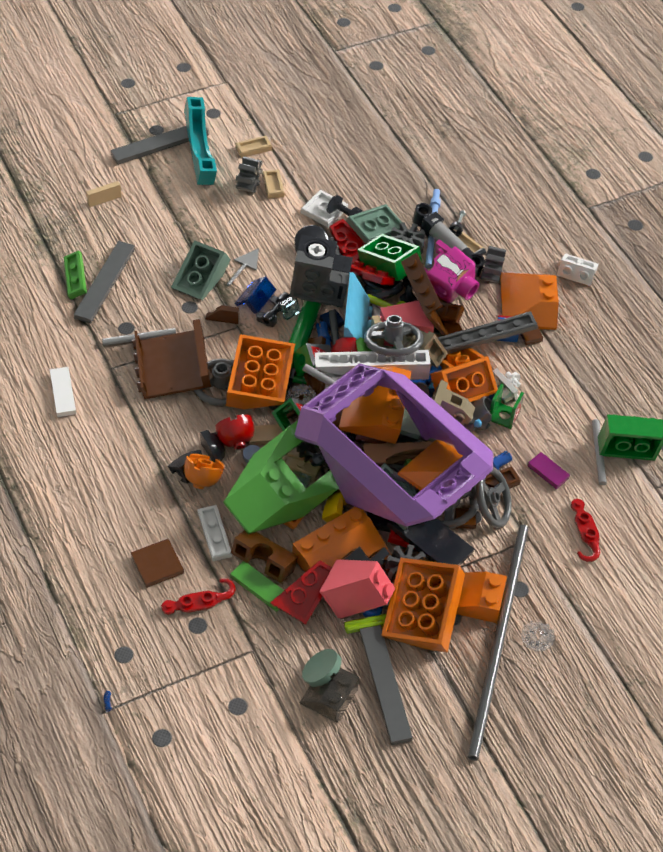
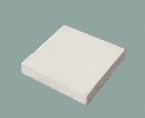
[301,190,348,228]

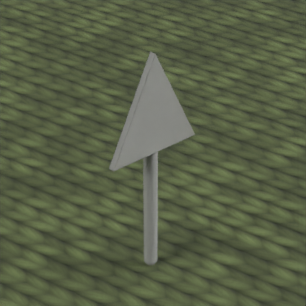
[227,248,259,286]

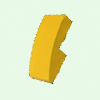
[322,489,347,522]

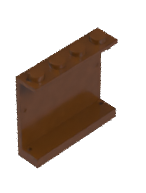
[401,252,464,336]
[132,319,211,399]

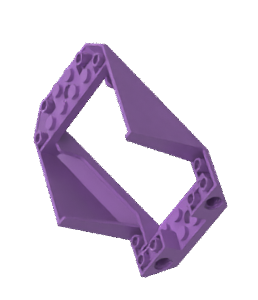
[295,363,494,527]

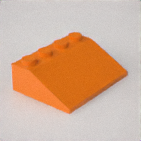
[226,334,295,409]
[338,366,412,444]
[292,507,392,572]
[381,558,465,653]

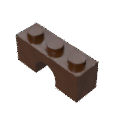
[231,530,298,583]

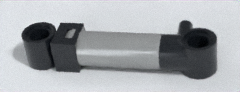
[412,203,486,277]

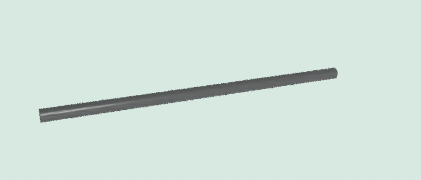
[468,525,529,761]

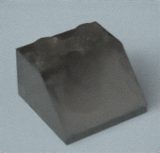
[300,668,359,723]

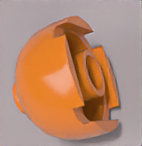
[184,454,225,489]

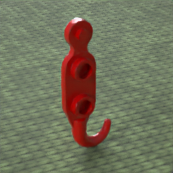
[571,499,600,562]
[161,578,236,615]

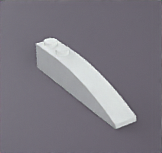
[315,350,430,380]

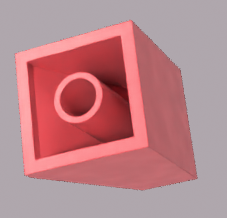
[379,301,434,347]
[320,560,395,618]

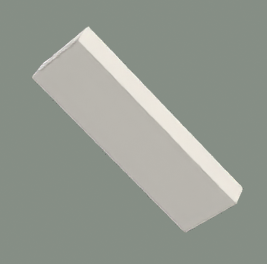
[50,367,76,417]
[197,505,232,562]

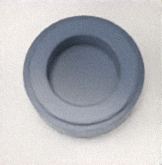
[243,445,261,463]

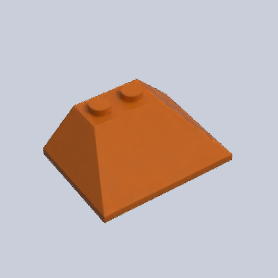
[500,272,559,330]
[397,440,464,491]

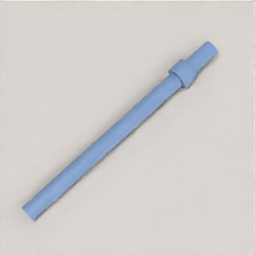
[425,189,441,268]

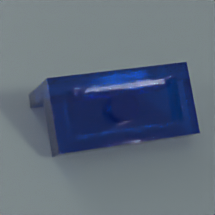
[234,276,277,314]

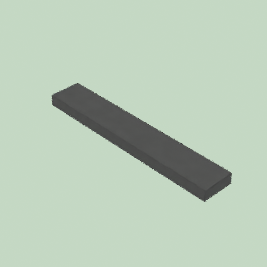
[111,126,209,165]
[74,241,135,323]
[437,311,538,354]
[360,625,413,745]

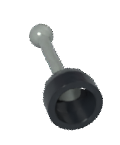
[449,210,466,237]

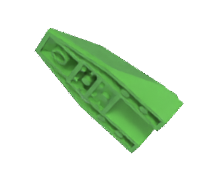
[223,420,339,534]

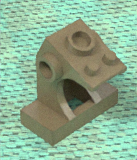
[401,330,448,367]
[432,380,475,425]

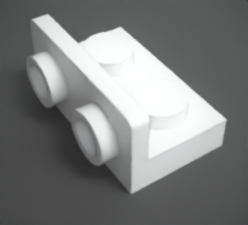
[557,254,599,286]

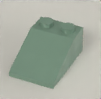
[171,240,231,301]

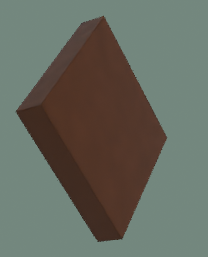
[130,538,184,588]

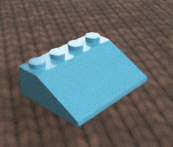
[344,272,373,340]

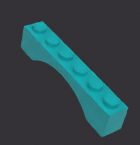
[184,97,217,185]

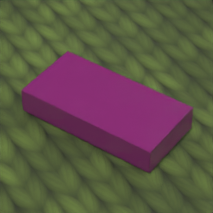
[527,452,570,489]

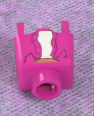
[424,240,480,303]

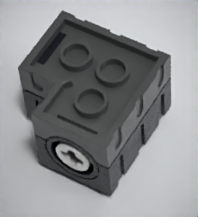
[289,234,353,308]

